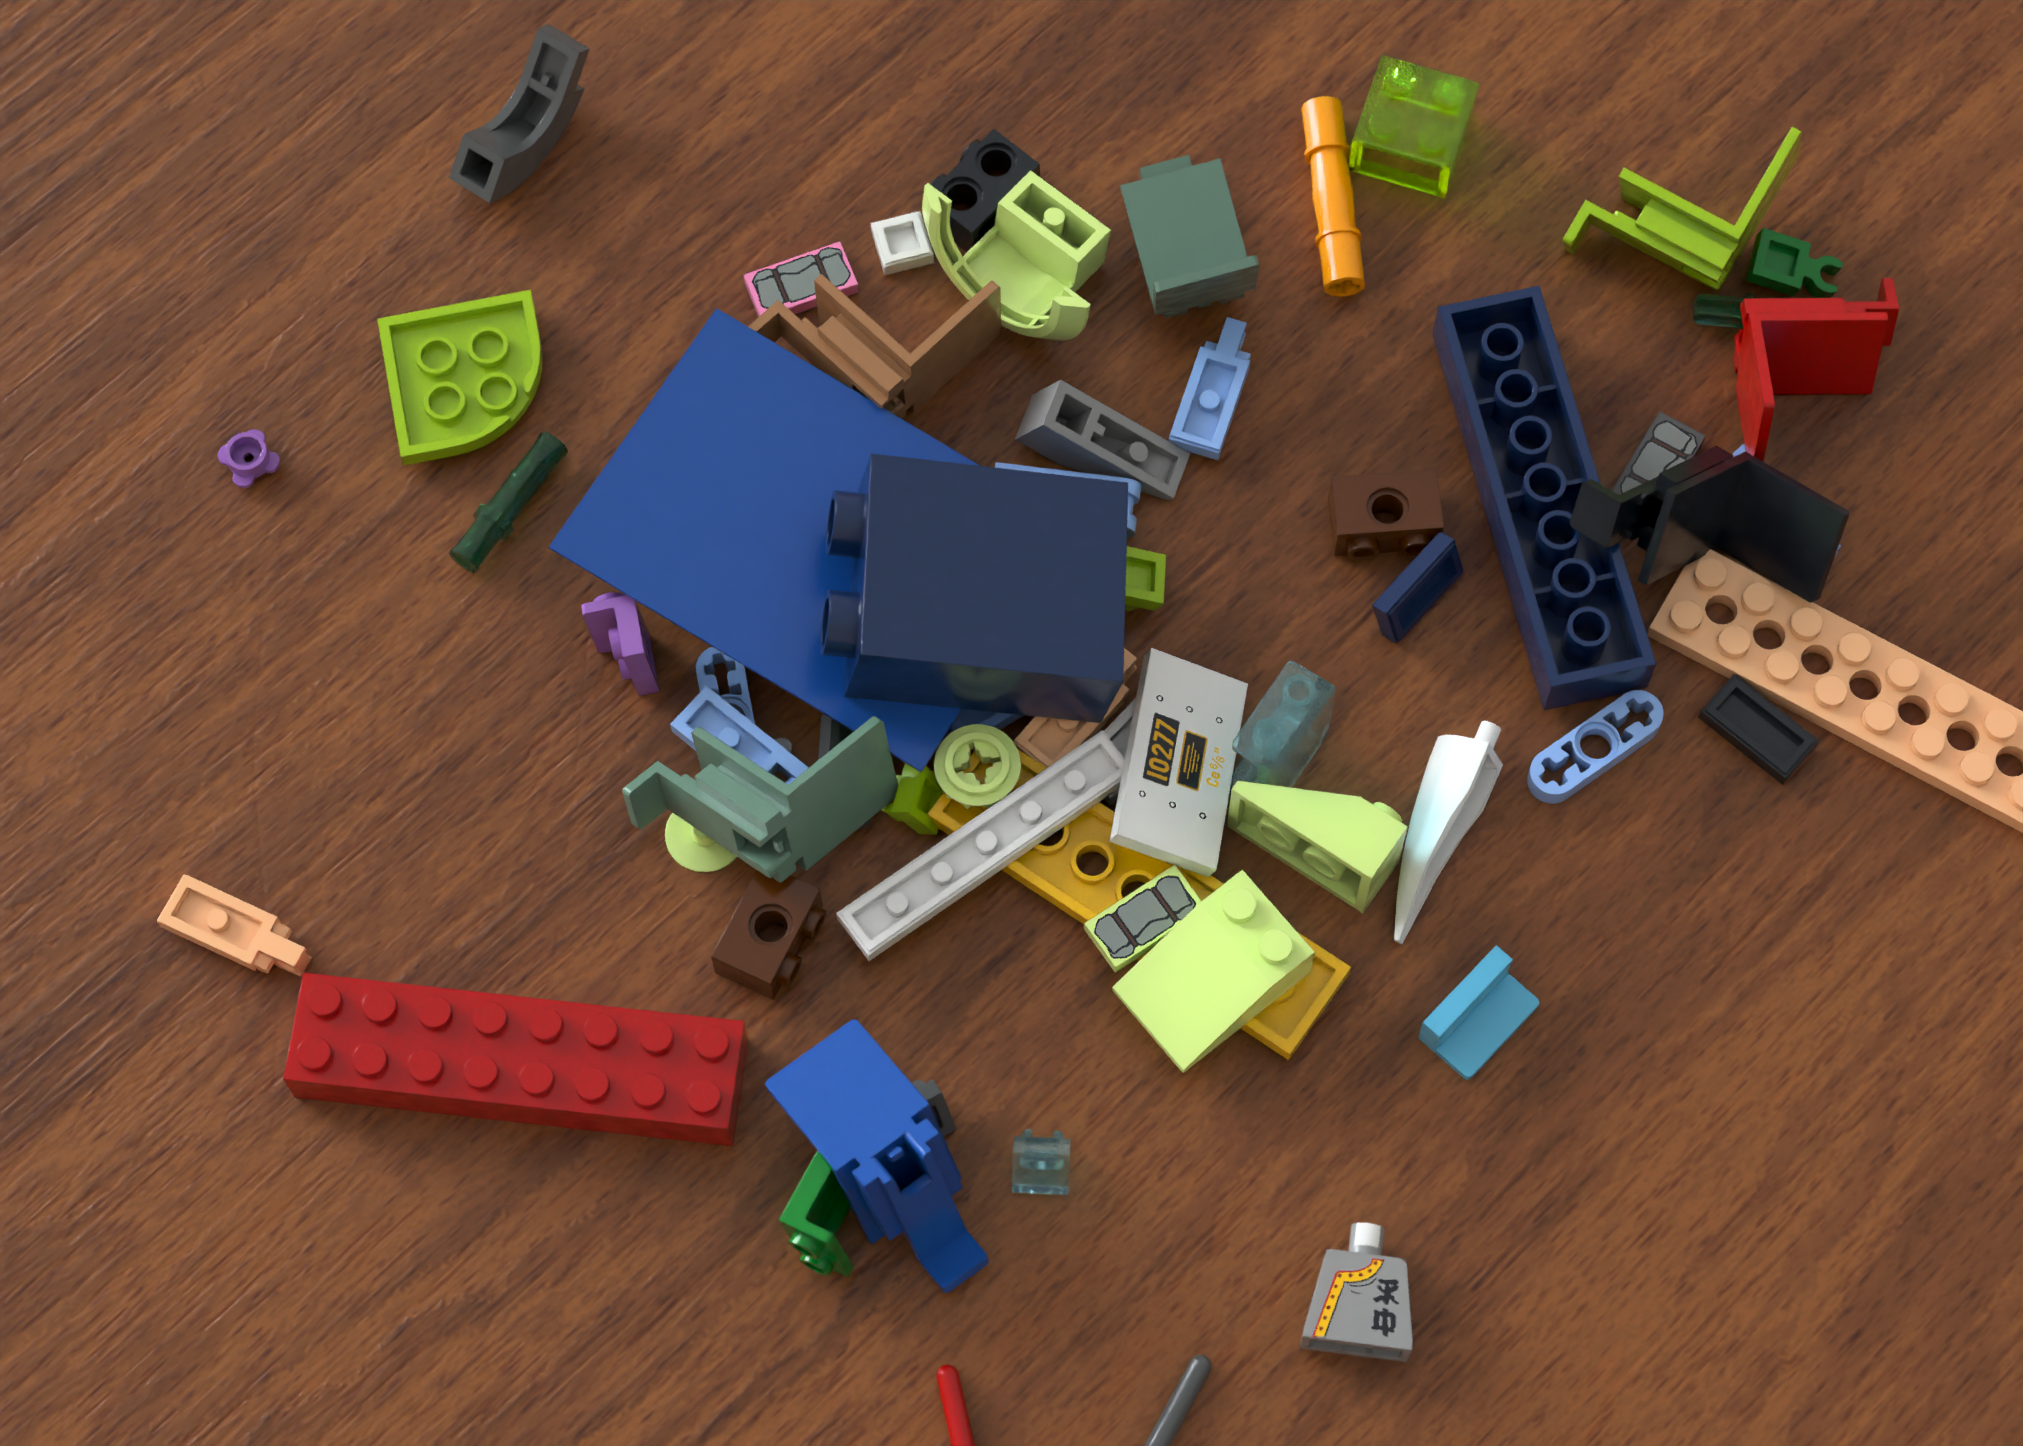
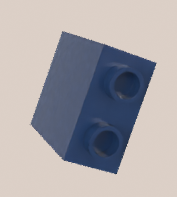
[820,454,1128,723]

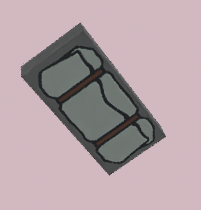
[1612,411,1706,495]

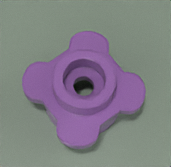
[218,430,280,488]

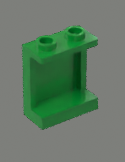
[779,1151,853,1277]

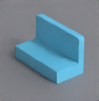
[1418,945,1539,1080]

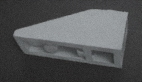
[1015,380,1190,501]

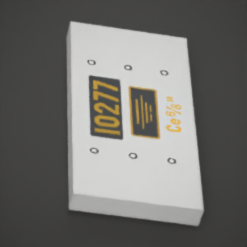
[1109,648,1248,877]

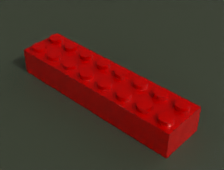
[283,973,749,1146]

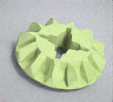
[934,724,1021,809]

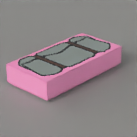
[744,242,859,317]

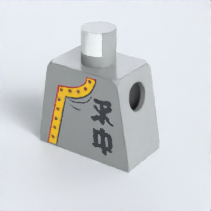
[1300,1223,1413,1362]

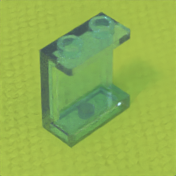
[1230,661,1336,794]

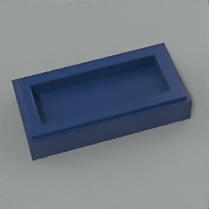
[1372,532,1464,643]

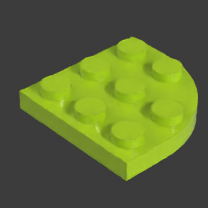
[377,290,543,465]

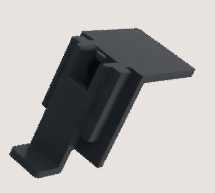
[1570,446,1849,603]

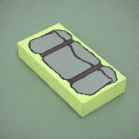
[1084,865,1201,973]

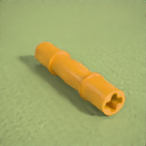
[1302,96,1365,297]

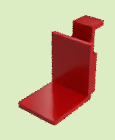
[1733,278,1899,462]

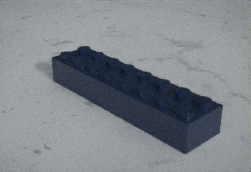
[1433,286,1656,710]

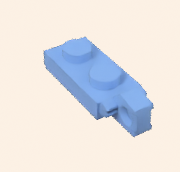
[1169,317,1251,460]

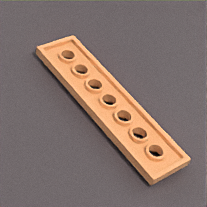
[1647,549,2023,833]

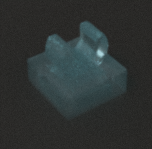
[1012,1129,1070,1195]

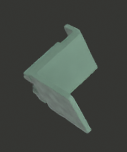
[1120,155,1260,319]
[622,716,898,883]

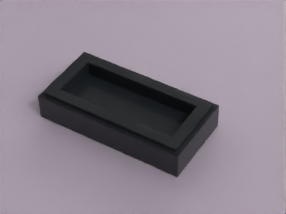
[1698,674,1819,785]

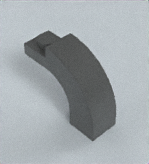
[449,24,590,203]

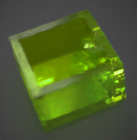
[1348,55,1480,198]

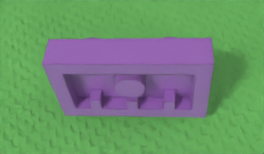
[581,592,660,696]

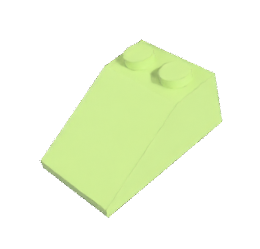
[1227,781,1408,913]
[1112,870,1315,1073]

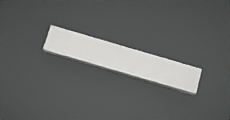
[836,730,1125,961]

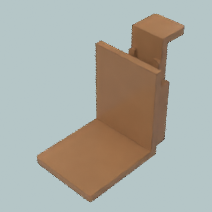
[748,274,1002,419]

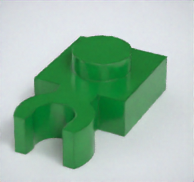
[1745,227,1843,298]

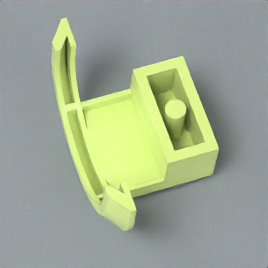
[922,171,1111,341]

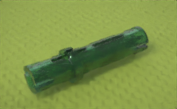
[449,432,568,573]

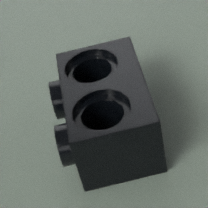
[931,129,1040,252]

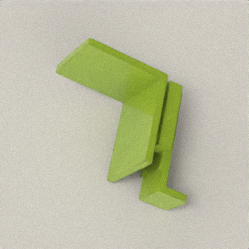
[1562,127,1802,292]

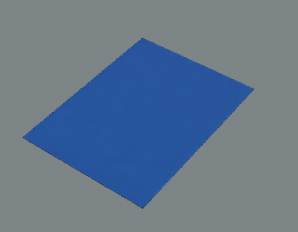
[548,308,980,772]

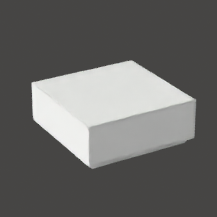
[871,211,934,275]

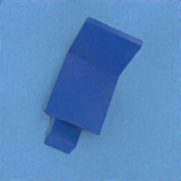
[765,1019,989,1293]

